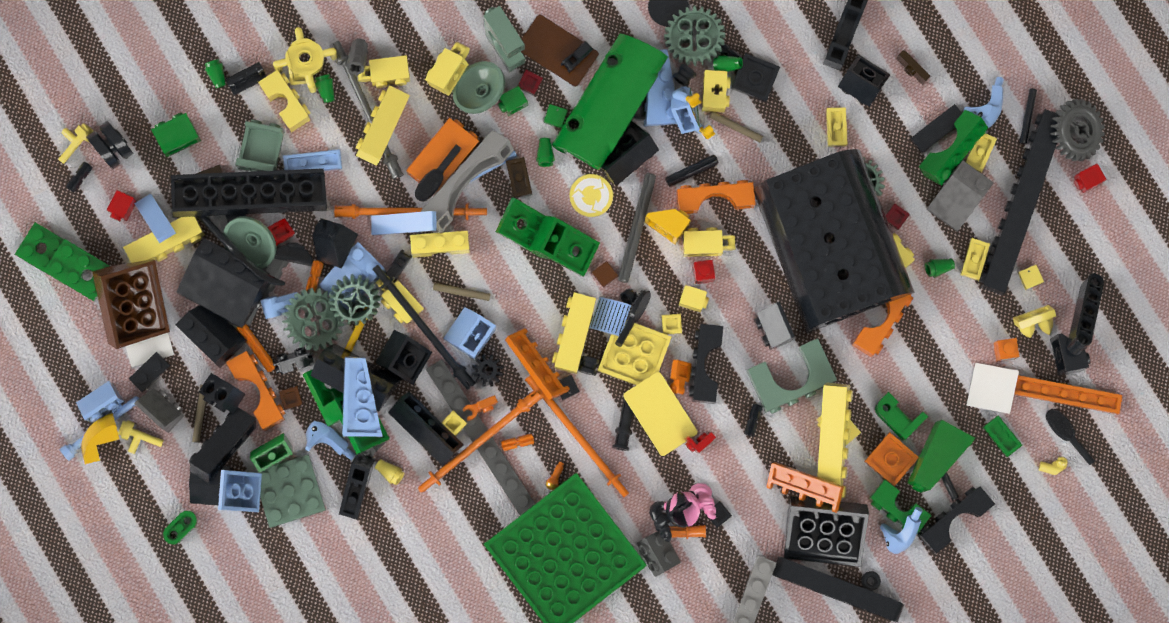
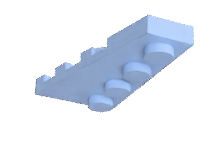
[644,49,677,127]
[342,357,382,437]

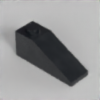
[339,454,375,520]

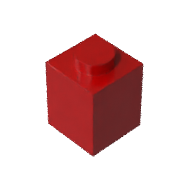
[1074,163,1107,193]
[107,190,137,222]
[692,260,715,284]

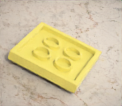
[598,320,672,385]

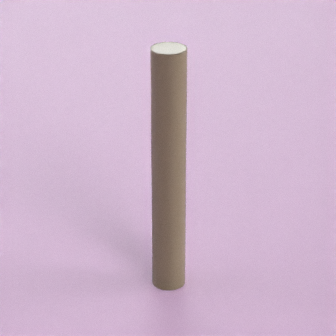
[709,111,763,143]
[433,283,491,301]
[192,384,206,443]

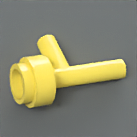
[59,123,94,164]
[118,420,164,454]

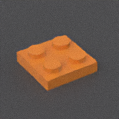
[864,432,919,487]

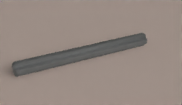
[618,173,656,283]

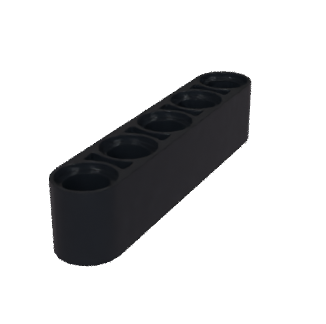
[1067,273,1104,355]

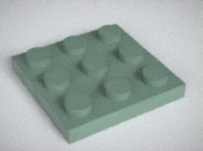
[253,455,326,528]

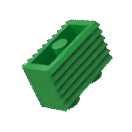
[250,433,293,473]

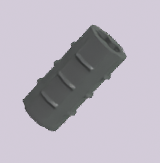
[347,38,368,75]

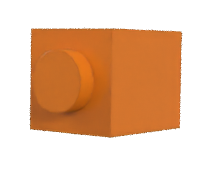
[993,338,1020,362]

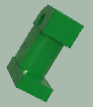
[875,392,928,441]

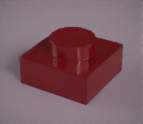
[518,70,543,96]
[886,203,910,230]

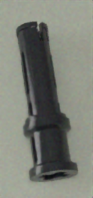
[612,391,633,451]

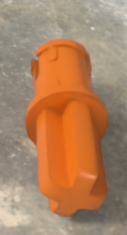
[670,525,706,539]

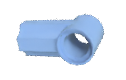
[260,292,297,319]

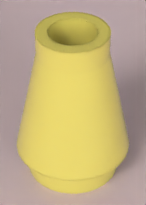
[375,459,405,485]

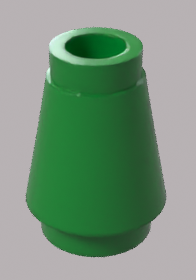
[713,55,743,72]
[205,59,226,89]
[315,74,335,103]
[536,138,555,167]
[925,258,955,278]

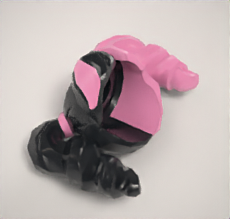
[649,483,716,542]

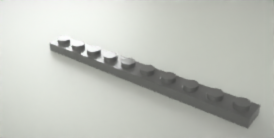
[426,359,535,515]

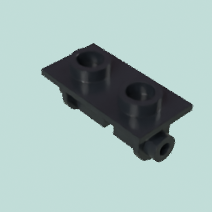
[226,62,267,95]
[273,347,314,375]

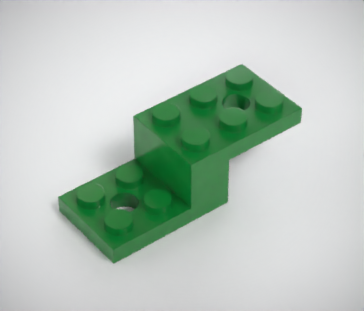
[495,198,600,277]
[14,222,109,302]
[302,369,390,454]

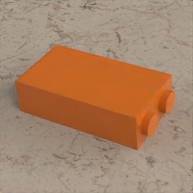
[406,118,480,195]

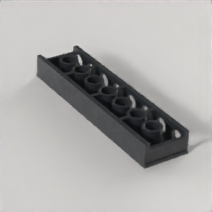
[171,168,327,218]

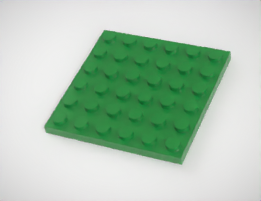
[484,473,647,623]

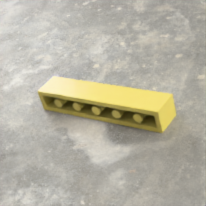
[816,383,853,500]

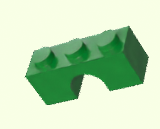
[869,480,931,534]

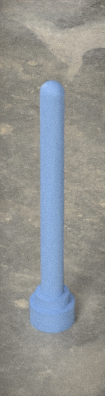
[59,396,139,461]

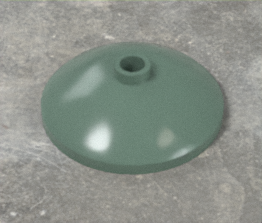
[453,61,505,114]
[223,216,276,269]

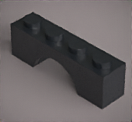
[823,0,868,71]
[689,324,723,404]
[918,486,995,554]

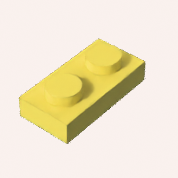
[826,108,847,147]
[965,133,997,173]
[960,238,990,281]

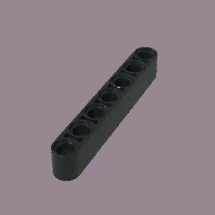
[772,557,904,623]

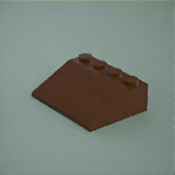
[92,259,170,349]

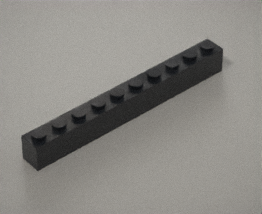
[979,109,1060,296]

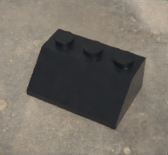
[600,120,659,186]
[175,305,247,368]

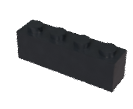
[388,391,464,466]
[189,407,256,483]

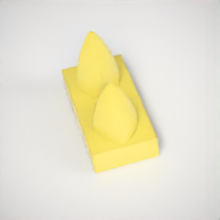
[1013,305,1056,338]

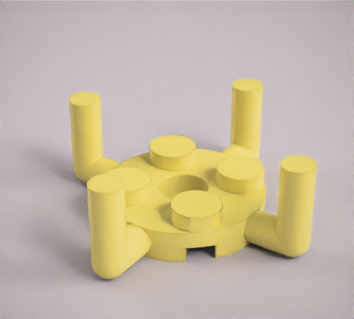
[273,27,338,93]

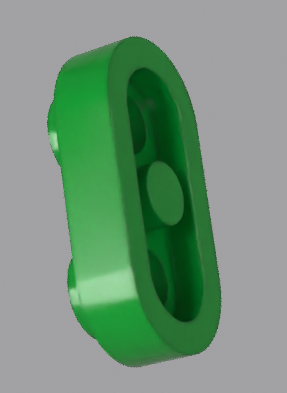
[163,511,198,545]

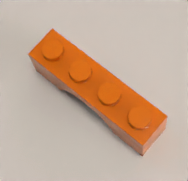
[676,180,756,214]
[852,294,914,357]
[226,351,286,431]

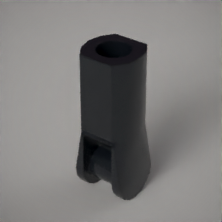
[561,41,593,73]
[385,249,412,283]

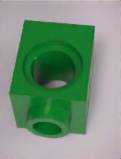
[498,85,528,117]

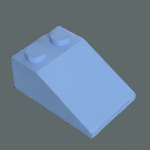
[319,242,386,310]
[218,470,262,512]

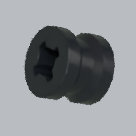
[672,64,696,87]
[578,356,600,376]

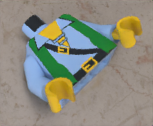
[671,86,715,139]

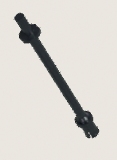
[372,265,476,390]

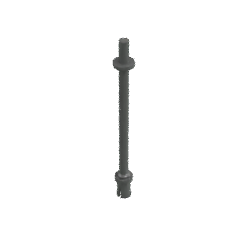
[333,41,404,180]

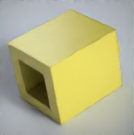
[679,285,709,312]

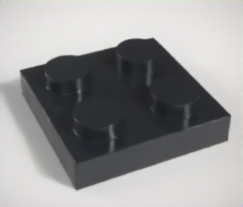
[731,53,780,102]

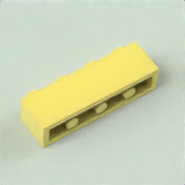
[356,85,410,166]
[123,217,205,263]
[552,292,596,374]

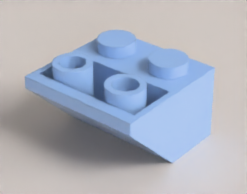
[443,307,497,360]
[76,381,125,423]

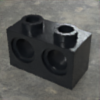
[199,373,246,413]

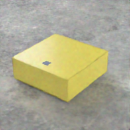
[1018,265,1044,290]
[661,314,682,335]

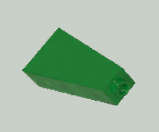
[907,420,975,493]

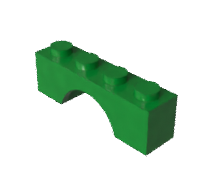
[919,109,988,186]

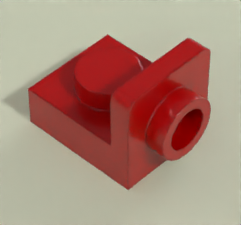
[267,218,295,247]
[684,432,716,453]

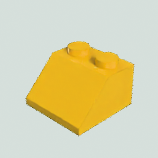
[644,209,690,244]

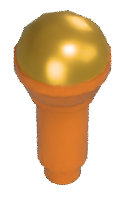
[545,462,564,490]

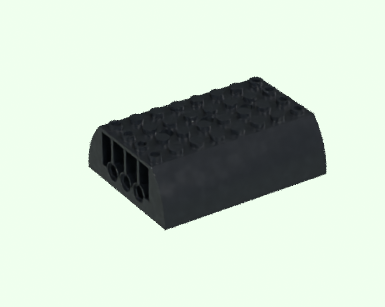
[754,149,915,334]

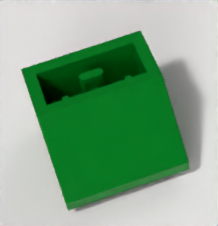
[151,113,201,157]

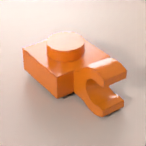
[670,360,692,395]
[463,395,498,421]

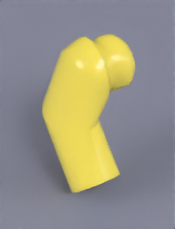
[1038,457,1068,475]

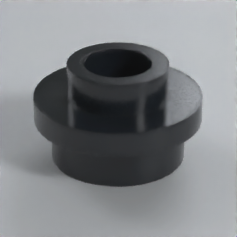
[861,571,881,591]

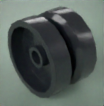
[86,121,134,170]

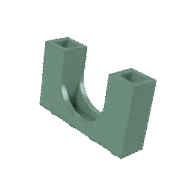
[483,6,526,72]
[746,338,837,414]

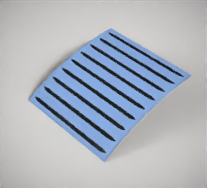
[589,297,631,336]

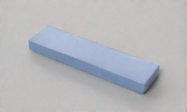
[371,211,437,235]

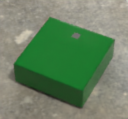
[544,104,568,129]

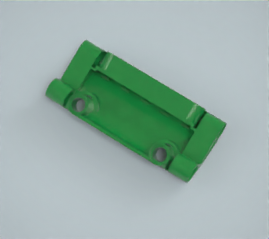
[552,33,668,170]

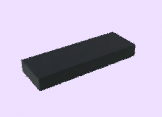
[910,104,962,154]

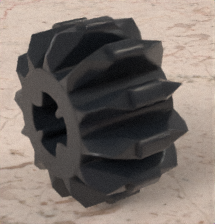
[472,355,504,387]

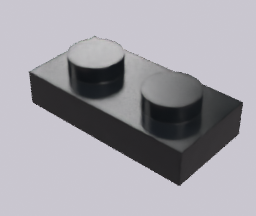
[128,352,171,393]

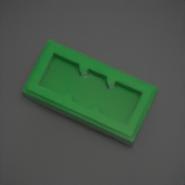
[982,415,1022,457]

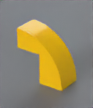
[81,413,119,464]

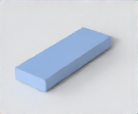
[283,149,342,171]
[134,194,176,243]

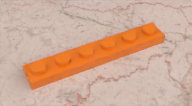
[1014,375,1122,415]

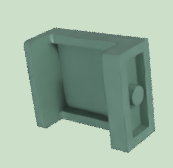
[235,120,285,172]

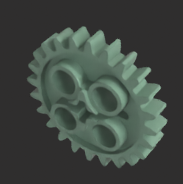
[664,6,726,66]
[282,288,344,351]

